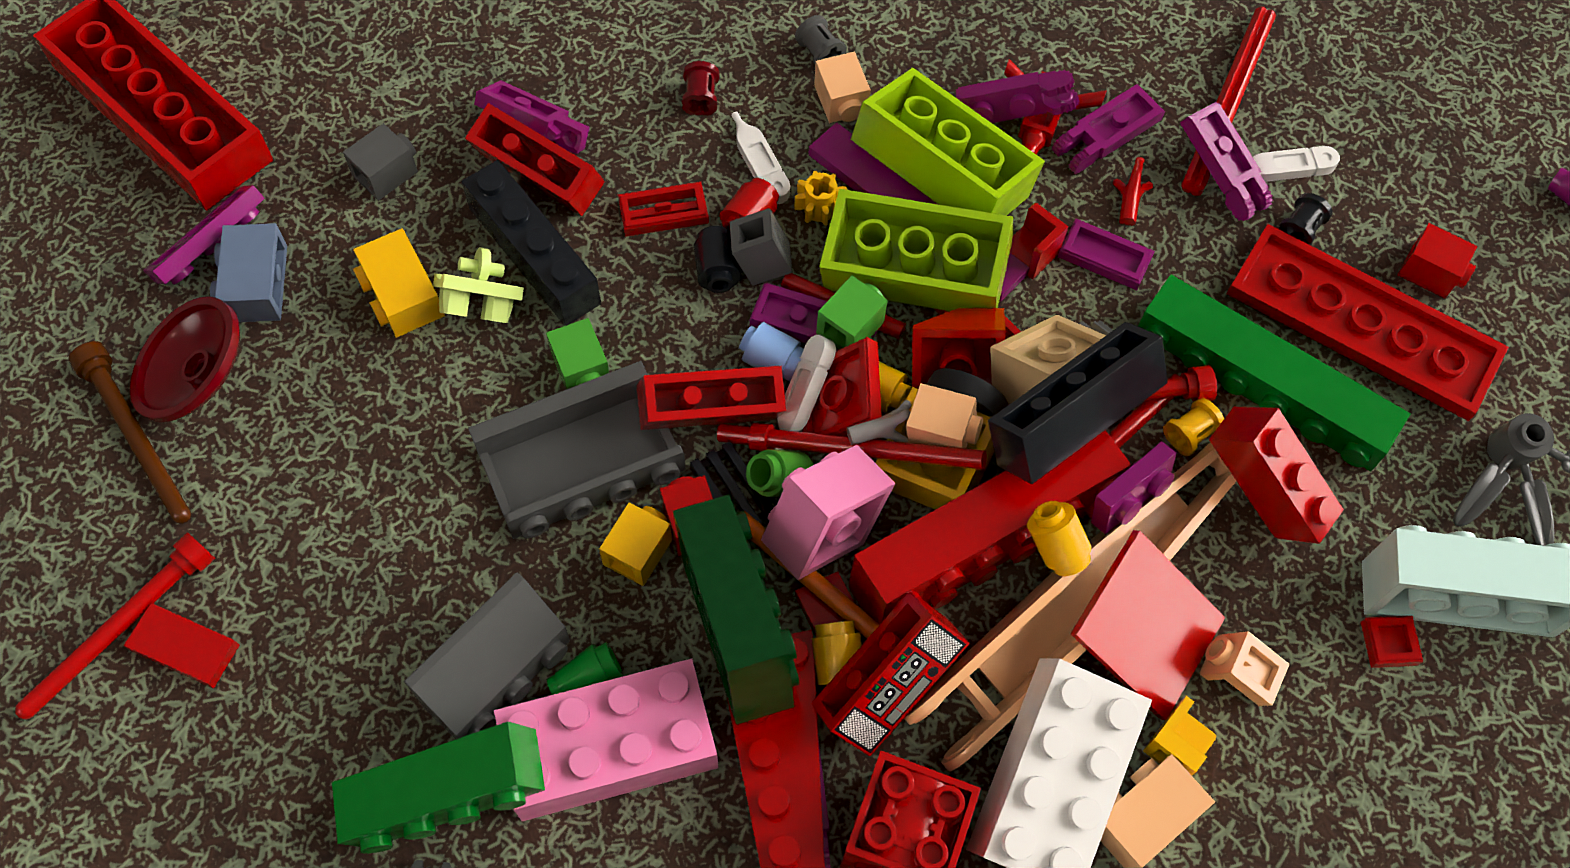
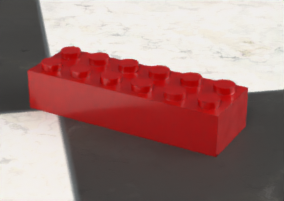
[33,0,274,211]
[849,430,1131,624]

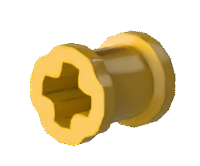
[1163,398,1224,456]

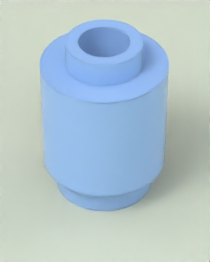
[739,322,804,382]

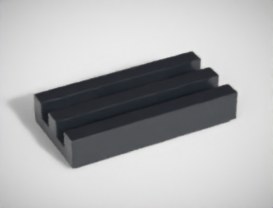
[690,441,774,526]

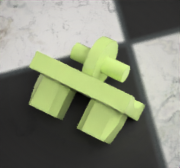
[433,247,524,323]

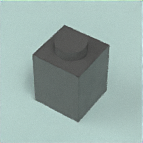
[343,123,418,201]
[730,208,793,286]

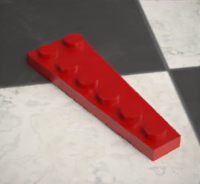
[727,629,825,868]

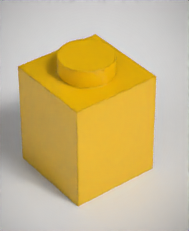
[599,502,672,586]

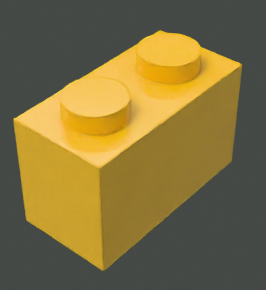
[353,228,445,338]

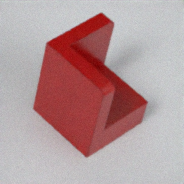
[1010,203,1069,279]

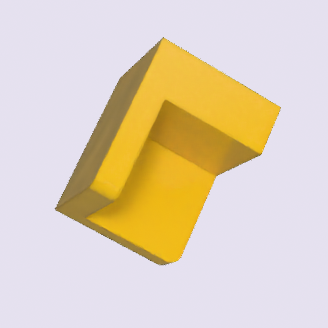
[1143,695,1216,775]

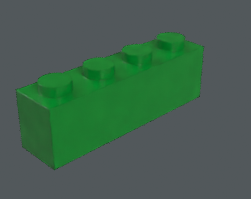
[332,722,545,854]

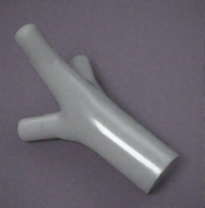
[847,400,912,445]

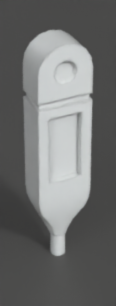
[732,112,790,204]
[1253,146,1340,182]
[775,335,836,450]

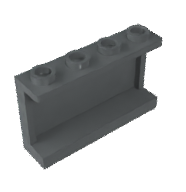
[468,361,686,539]

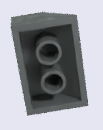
[404,572,570,739]

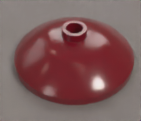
[130,296,240,422]

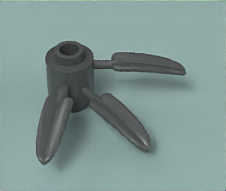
[1453,413,1570,546]

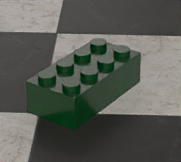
[673,495,800,725]

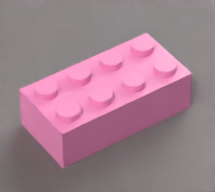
[494,659,718,821]

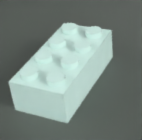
[1362,525,1570,637]

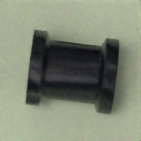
[1278,193,1333,245]

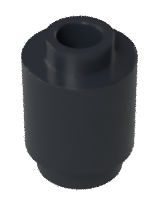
[694,226,741,293]

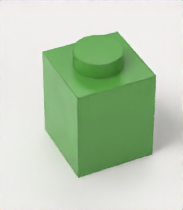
[816,275,888,350]
[546,318,609,390]

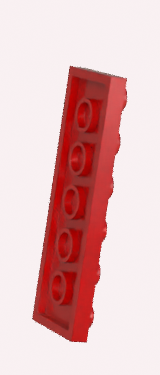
[1226,224,1509,421]

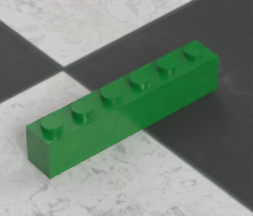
[1138,274,1411,472]

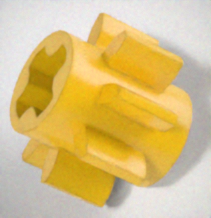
[794,171,847,226]

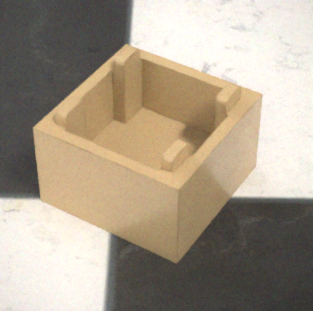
[990,315,1106,404]

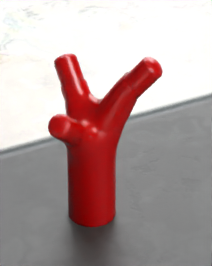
[1113,157,1153,226]

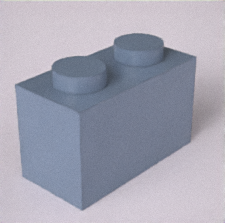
[210,223,287,322]

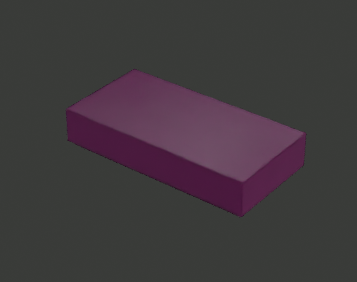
[1058,218,1155,290]

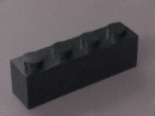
[461,160,601,326]
[988,322,1168,484]

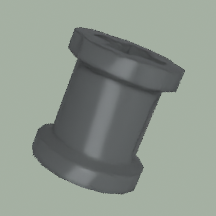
[795,15,847,64]

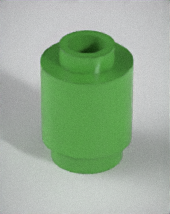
[746,449,813,497]

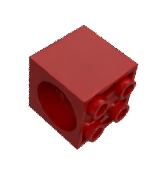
[840,751,981,868]

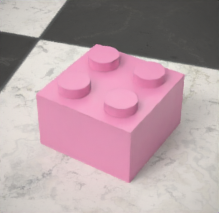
[761,445,895,580]

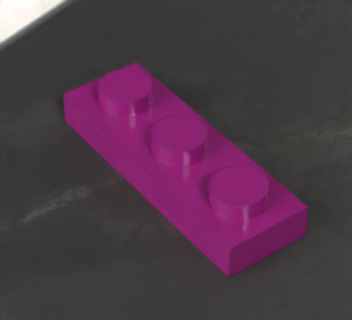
[143,185,265,285]

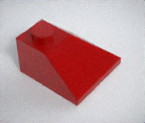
[912,308,1006,389]

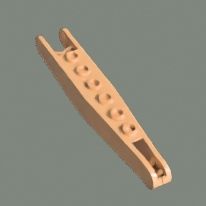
[904,442,1236,772]

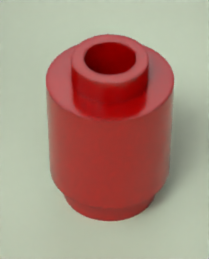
[720,178,779,231]

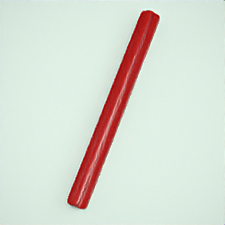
[1181,6,1276,196]

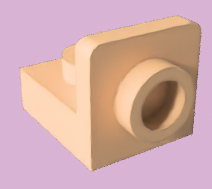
[1200,631,1289,706]

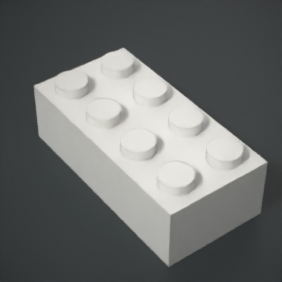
[966,658,1152,868]

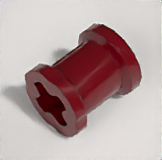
[682,61,720,115]

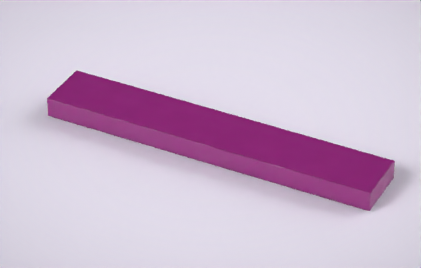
[808,122,1029,302]

